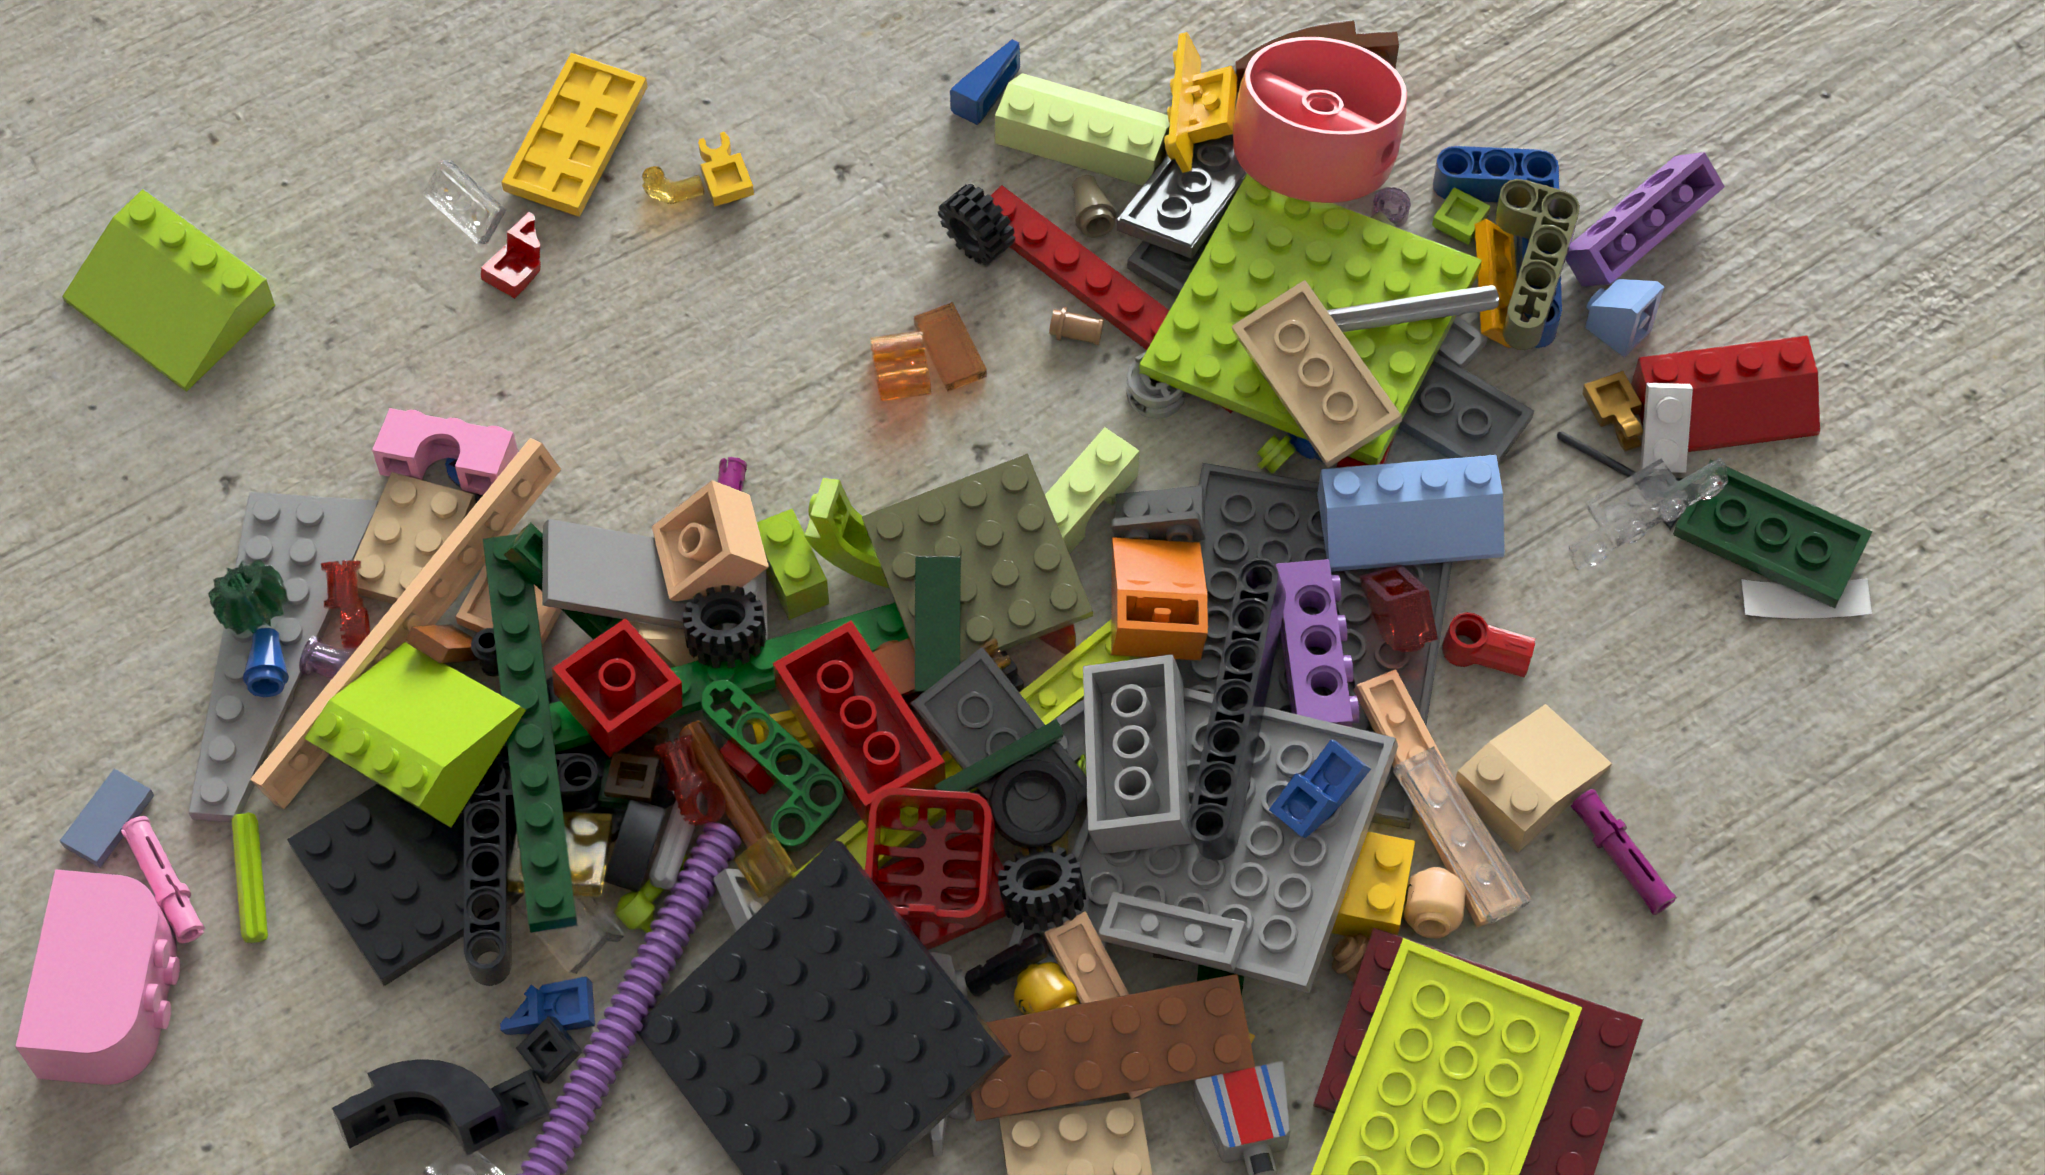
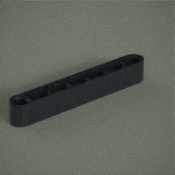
[1188,558,1286,861]

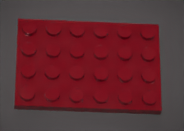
[1313,928,1644,1175]

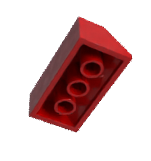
[1631,335,1820,452]

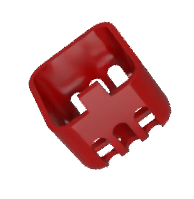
[865,788,995,929]

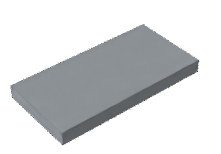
[542,519,716,629]

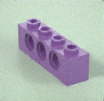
[1566,152,1725,286]
[1276,559,1359,727]

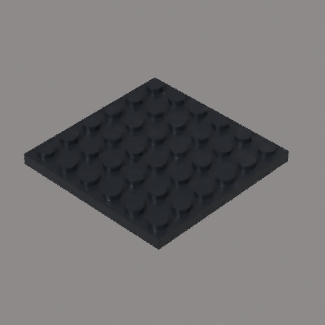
[636,840,1012,1175]

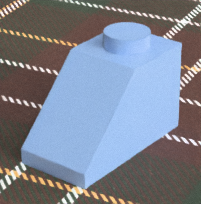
[1585,279,1664,358]

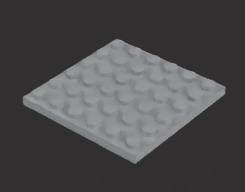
[1062,688,1398,993]

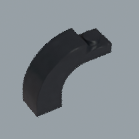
[332,1059,510,1156]

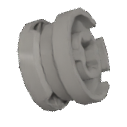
[1126,352,1186,419]

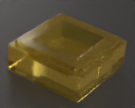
[734,832,798,898]

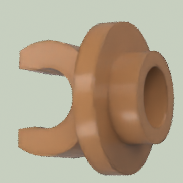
[1332,934,1369,983]

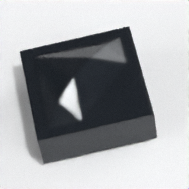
[516,1016,583,1084]
[490,1069,551,1134]

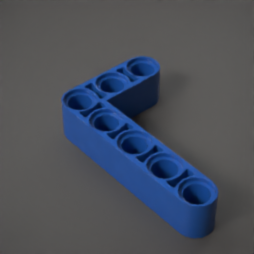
[1433,146,1562,348]

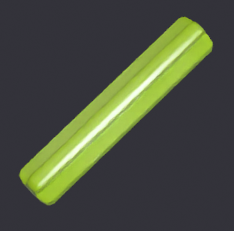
[232,812,268,944]

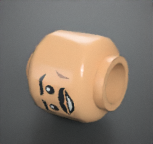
[1403,867,1466,939]

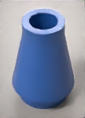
[243,628,289,697]

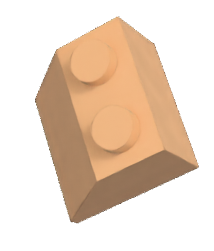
[652,480,769,602]

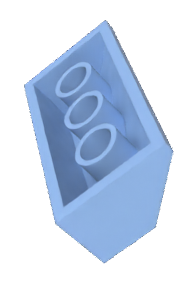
[1317,455,1505,572]

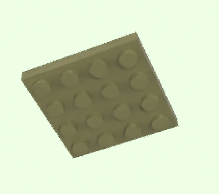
[862,454,1093,664]

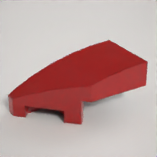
[481,212,541,299]

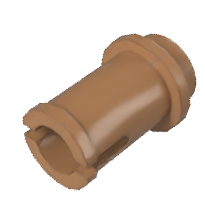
[1049,307,1104,345]

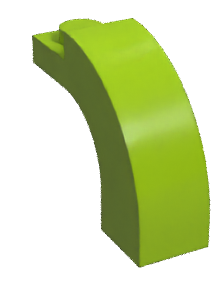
[804,477,889,588]

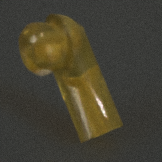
[642,166,705,204]

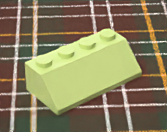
[995,74,1170,186]

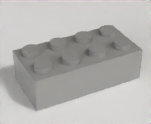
[1083,654,1191,854]

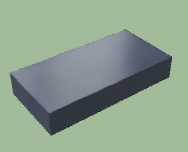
[60,768,154,868]

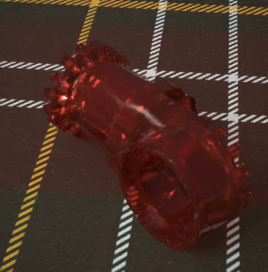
[321,560,370,649]
[654,734,726,826]

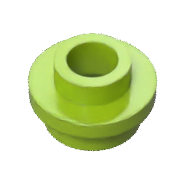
[1257,434,1296,474]

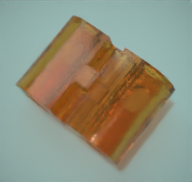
[870,330,932,402]

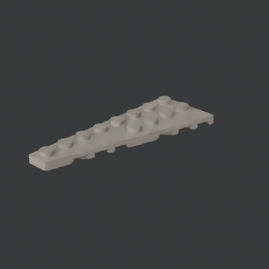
[189,492,378,822]

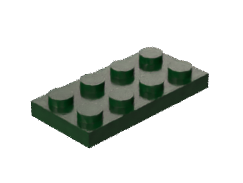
[1673,459,1873,608]

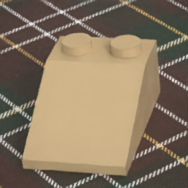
[1455,704,1612,853]

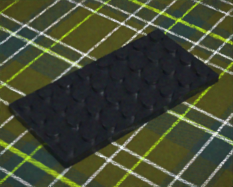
[287,676,686,986]

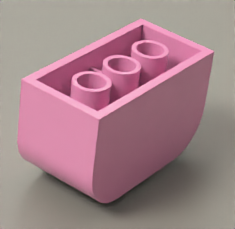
[15,870,180,1085]

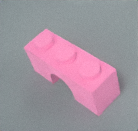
[372,408,518,495]

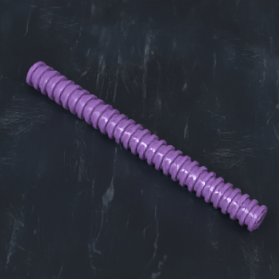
[516,822,742,1175]

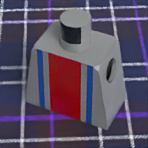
[1193,1061,1290,1175]

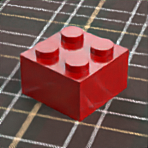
[552,618,683,758]

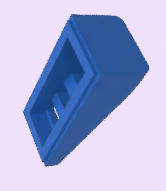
[950,39,1020,125]

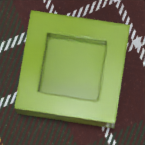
[1432,187,1491,245]

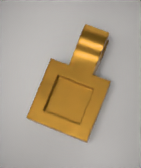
[1582,371,1643,452]

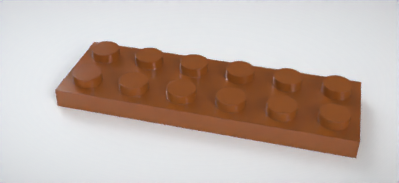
[971,974,1255,1122]

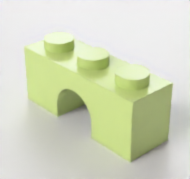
[1045,427,1140,554]

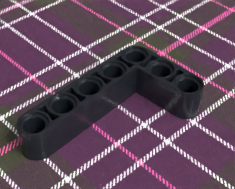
[464,753,601,986]

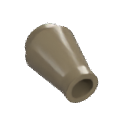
[1072,175,1116,238]

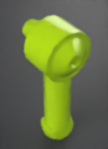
[614,854,688,933]

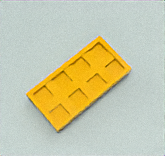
[501,53,648,217]

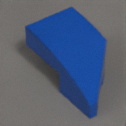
[500,976,595,1035]

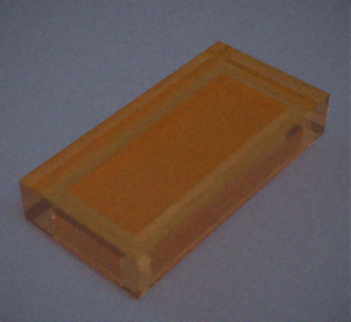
[914,302,987,392]

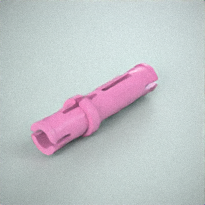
[121,816,205,944]

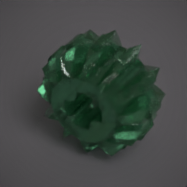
[208,559,289,635]

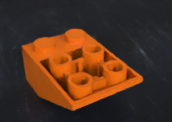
[1111,537,1208,660]

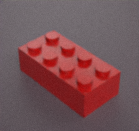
[773,620,946,828]

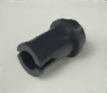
[471,628,499,677]

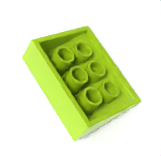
[62,189,275,392]
[304,642,526,827]

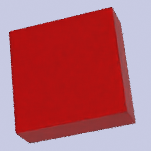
[719,740,775,795]

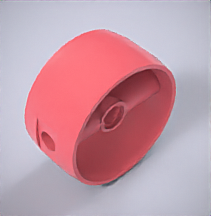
[1233,37,1407,203]

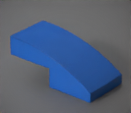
[1269,739,1371,838]

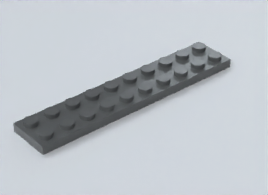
[1127,226,1534,465]

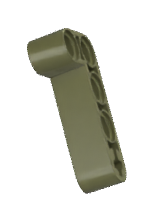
[1495,179,1580,350]

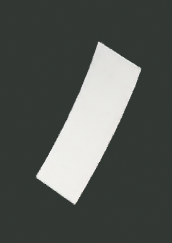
[1741,578,1872,619]

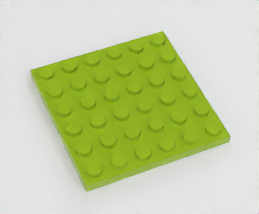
[1139,173,1482,465]

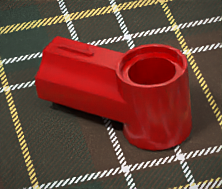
[1442,612,1535,678]

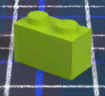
[757,508,829,620]

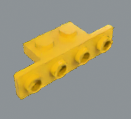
[1164,32,1238,173]

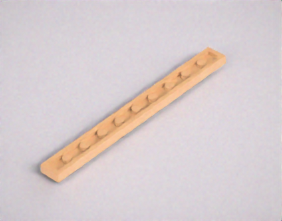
[250,438,561,809]

